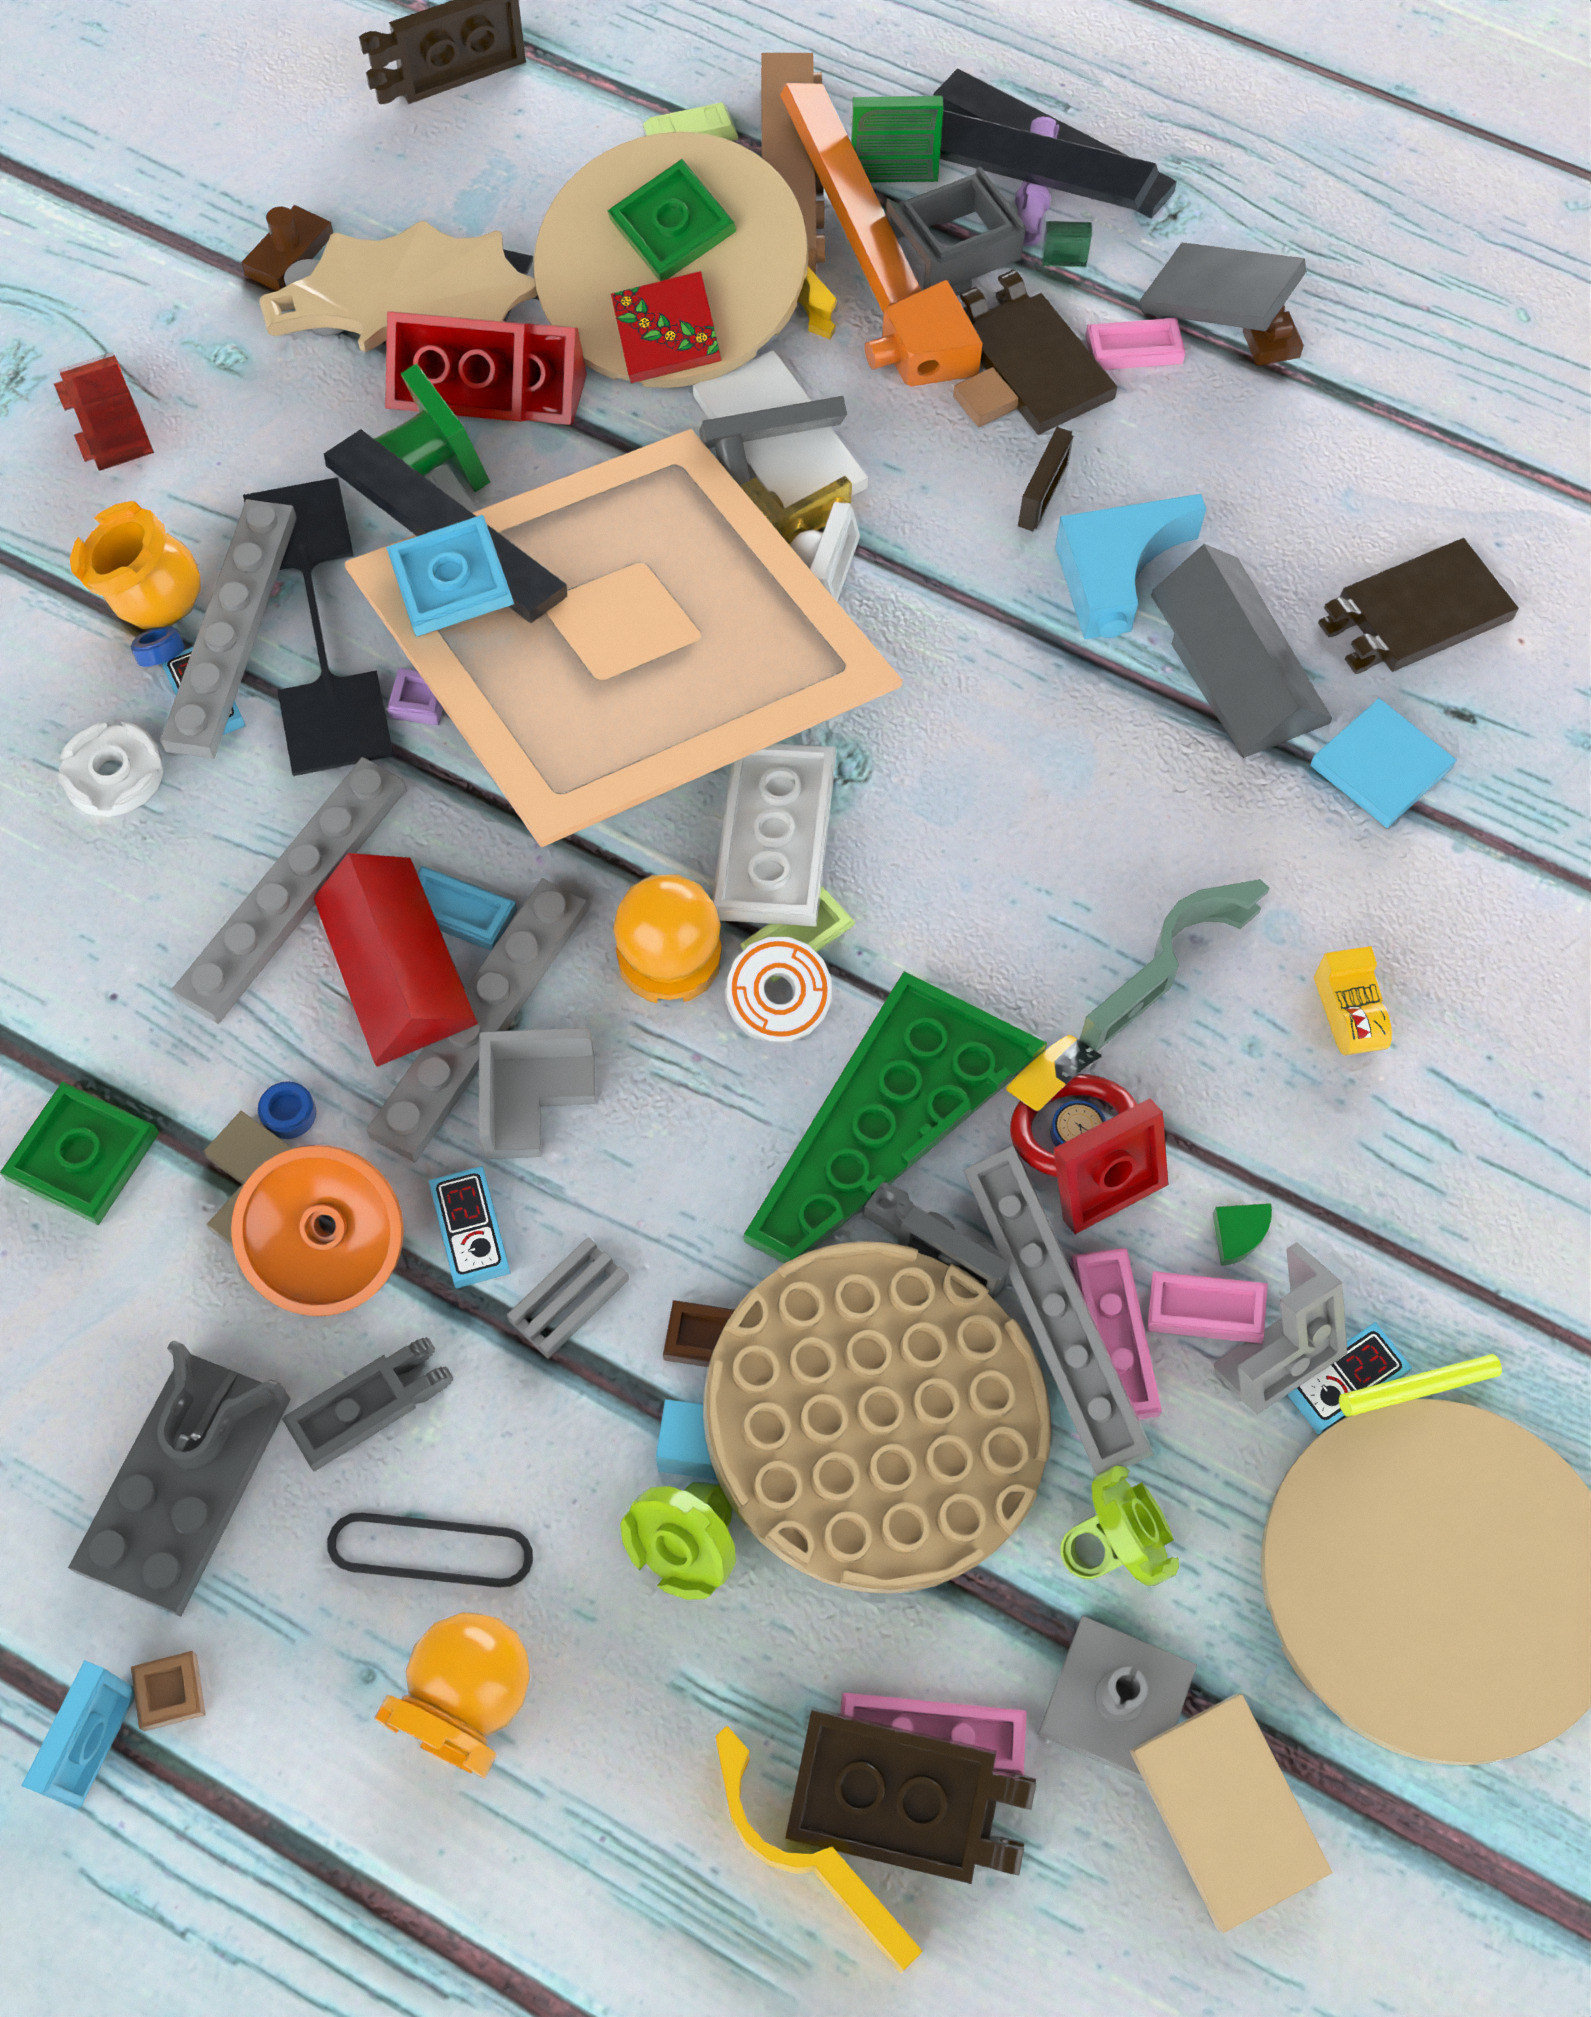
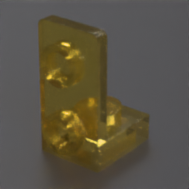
[740,476,852,545]

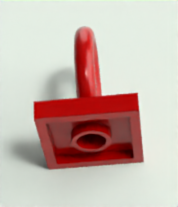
[1010,1074,1169,1234]

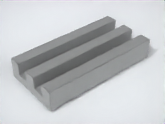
[507,1237,629,1359]

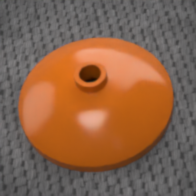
[231,1145,404,1316]

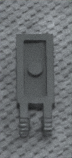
[282,1337,454,1472]

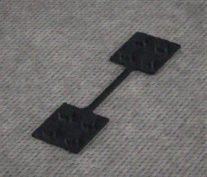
[243,477,394,776]

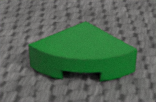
[1213,1203,1272,1266]

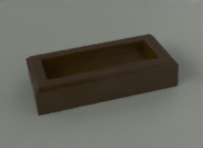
[1018,427,1074,532]

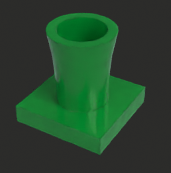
[374,363,491,492]

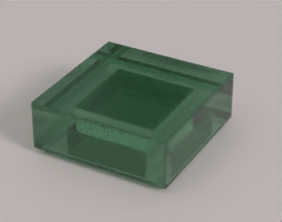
[1041,221,1092,267]

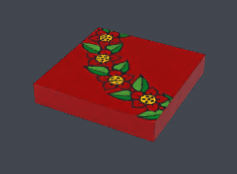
[611,271,722,383]

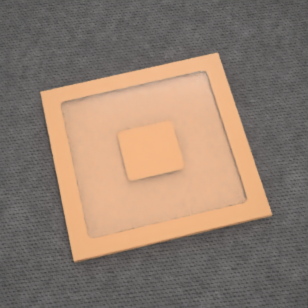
[345,429,903,848]

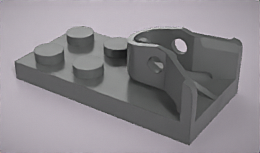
[68,1341,291,1617]

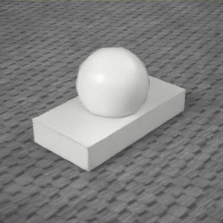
[790,502,860,601]

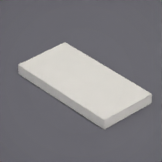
[693,350,868,526]
[712,744,836,926]

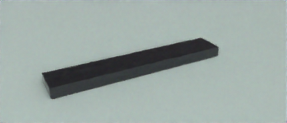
[933,68,1177,219]
[940,110,1159,211]
[324,429,568,624]

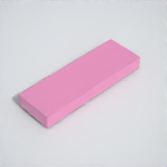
[1069,1248,1162,1420]
[840,1693,1027,1775]

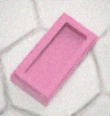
[1085,318,1185,370]
[1147,1271,1268,1344]

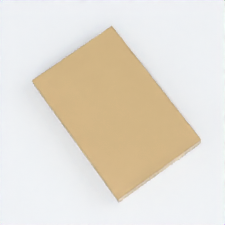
[1129,1694,1333,1933]

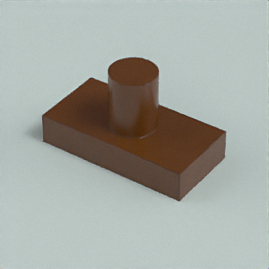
[241,205,334,291]

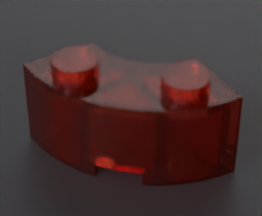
[54,352,154,471]

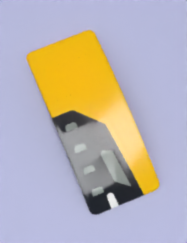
[1006,1035,1101,1111]

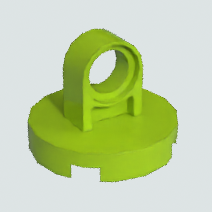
[1060,1466,1179,1587]
[620,1482,736,1600]

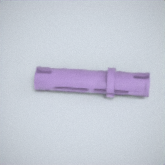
[1015,117,1059,246]

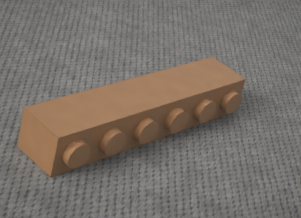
[761,53,825,274]

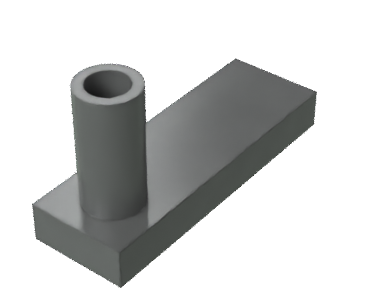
[699,396,847,497]

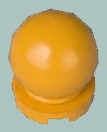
[70,501,201,629]
[613,874,722,1003]
[374,1612,530,1779]

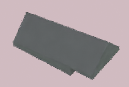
[1151,544,1332,758]

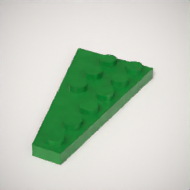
[744,971,1047,1264]

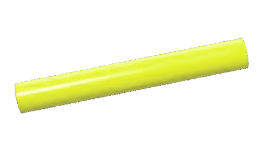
[1339,1354,1502,1417]

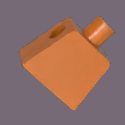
[865,280,983,387]

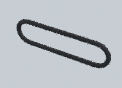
[327,1512,533,1588]

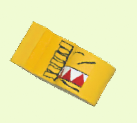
[1313,946,1392,1056]

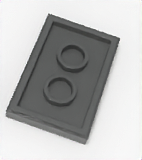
[1140,242,1307,331]

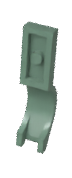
[1080,879,1270,1052]

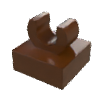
[1242,305,1304,366]

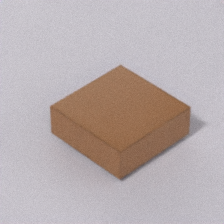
[953,367,1019,428]
[131,1651,206,1731]

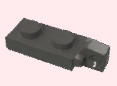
[864,1182,1011,1300]

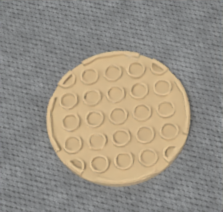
[534,132,809,388]
[703,1241,1051,1594]
[1261,1399,1591,1766]

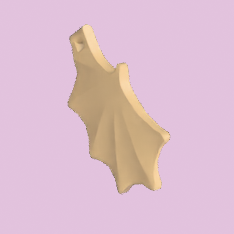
[259,221,538,352]

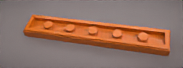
[780,83,922,313]

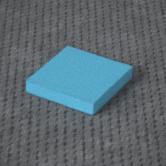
[386,515,514,637]
[1310,698,1457,829]
[21,1660,135,1810]

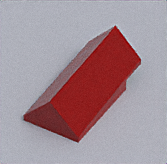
[385,311,587,425]
[314,853,478,1067]

